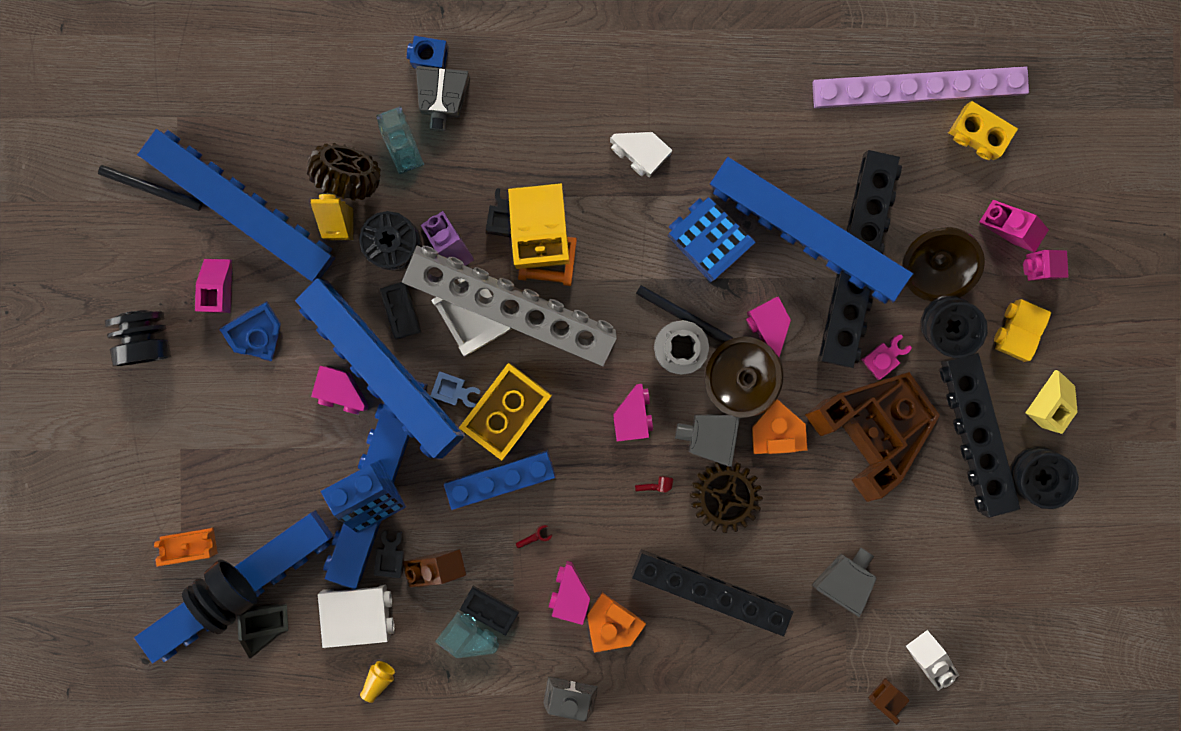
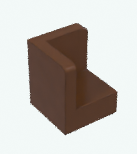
[868,678,909,725]

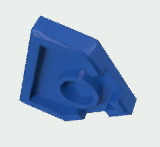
[219,301,281,361]

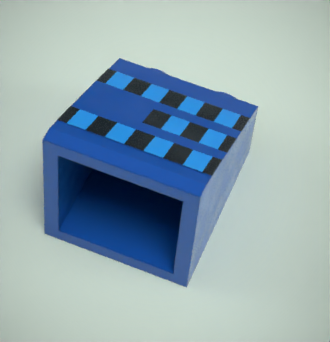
[667,197,756,282]
[320,460,406,533]

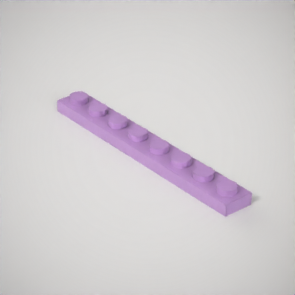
[812,67,1029,108]

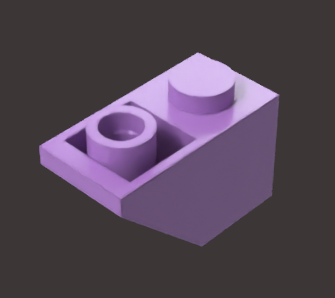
[421,211,474,266]

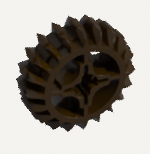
[307,143,381,201]
[690,462,763,533]

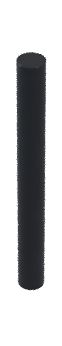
[98,165,203,211]
[636,285,733,343]

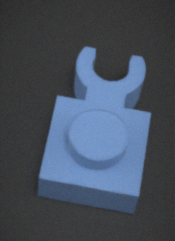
[431,371,481,407]

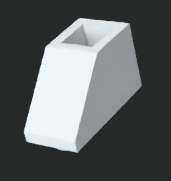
[610,132,672,178]
[906,630,959,691]

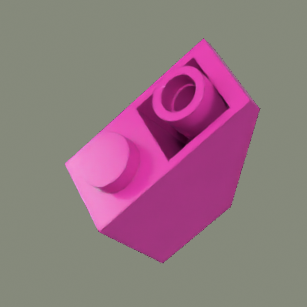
[979,200,1049,252]
[1023,250,1069,281]
[195,259,232,313]
[746,297,791,357]
[311,366,369,415]
[613,384,653,441]
[548,561,590,625]

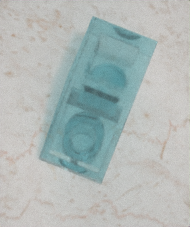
[376,106,424,174]
[435,611,499,658]

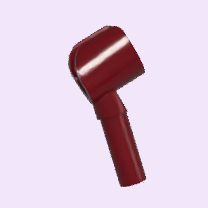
[635,476,673,492]
[516,525,552,549]

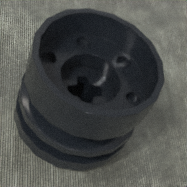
[359,211,422,271]
[921,295,988,358]
[105,310,171,367]
[1010,446,1079,509]
[182,560,258,635]

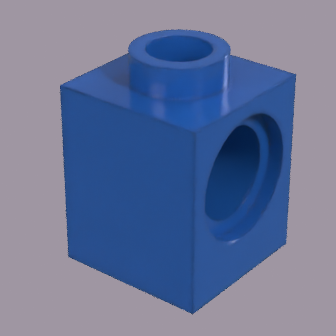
[407,36,449,69]

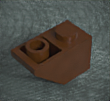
[403,549,466,587]

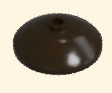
[902,227,985,301]
[705,337,783,418]

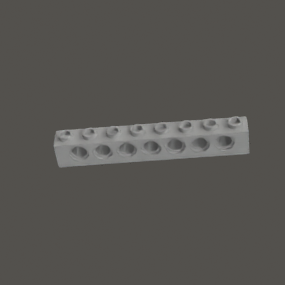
[402,246,617,366]

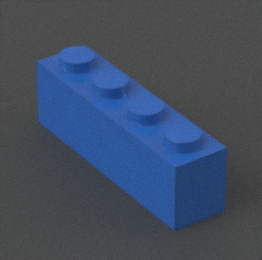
[444,450,556,510]

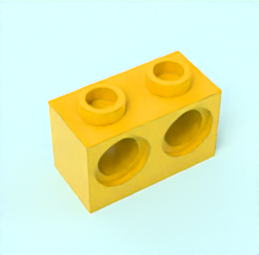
[948,101,1018,160]

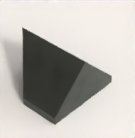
[237,604,288,659]

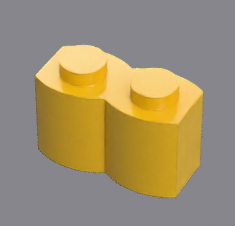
[994,299,1051,362]

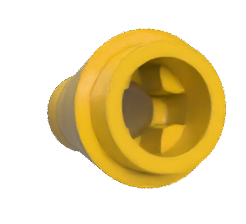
[360,661,395,703]

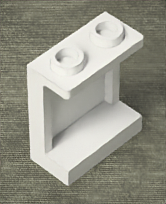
[431,278,512,356]
[318,584,395,648]

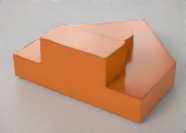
[751,399,807,454]
[587,592,646,653]

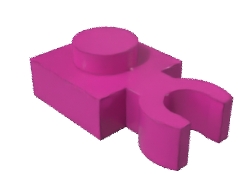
[861,335,912,380]

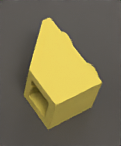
[1025,370,1078,434]

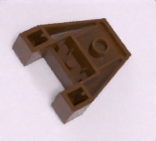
[805,372,940,502]

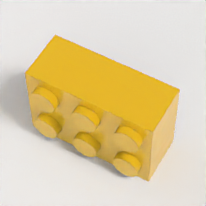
[459,363,552,461]

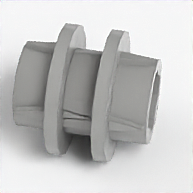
[654,320,709,375]

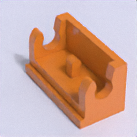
[154,528,218,567]

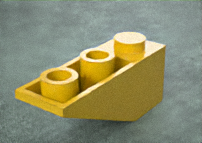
[311,194,353,240]

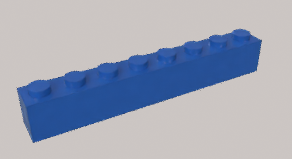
[137,129,336,282]
[710,157,913,304]
[295,278,465,459]
[323,381,428,589]
[134,510,334,664]

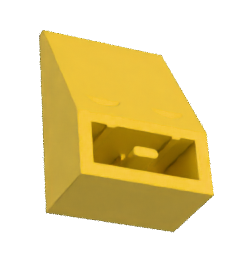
[508,183,570,269]

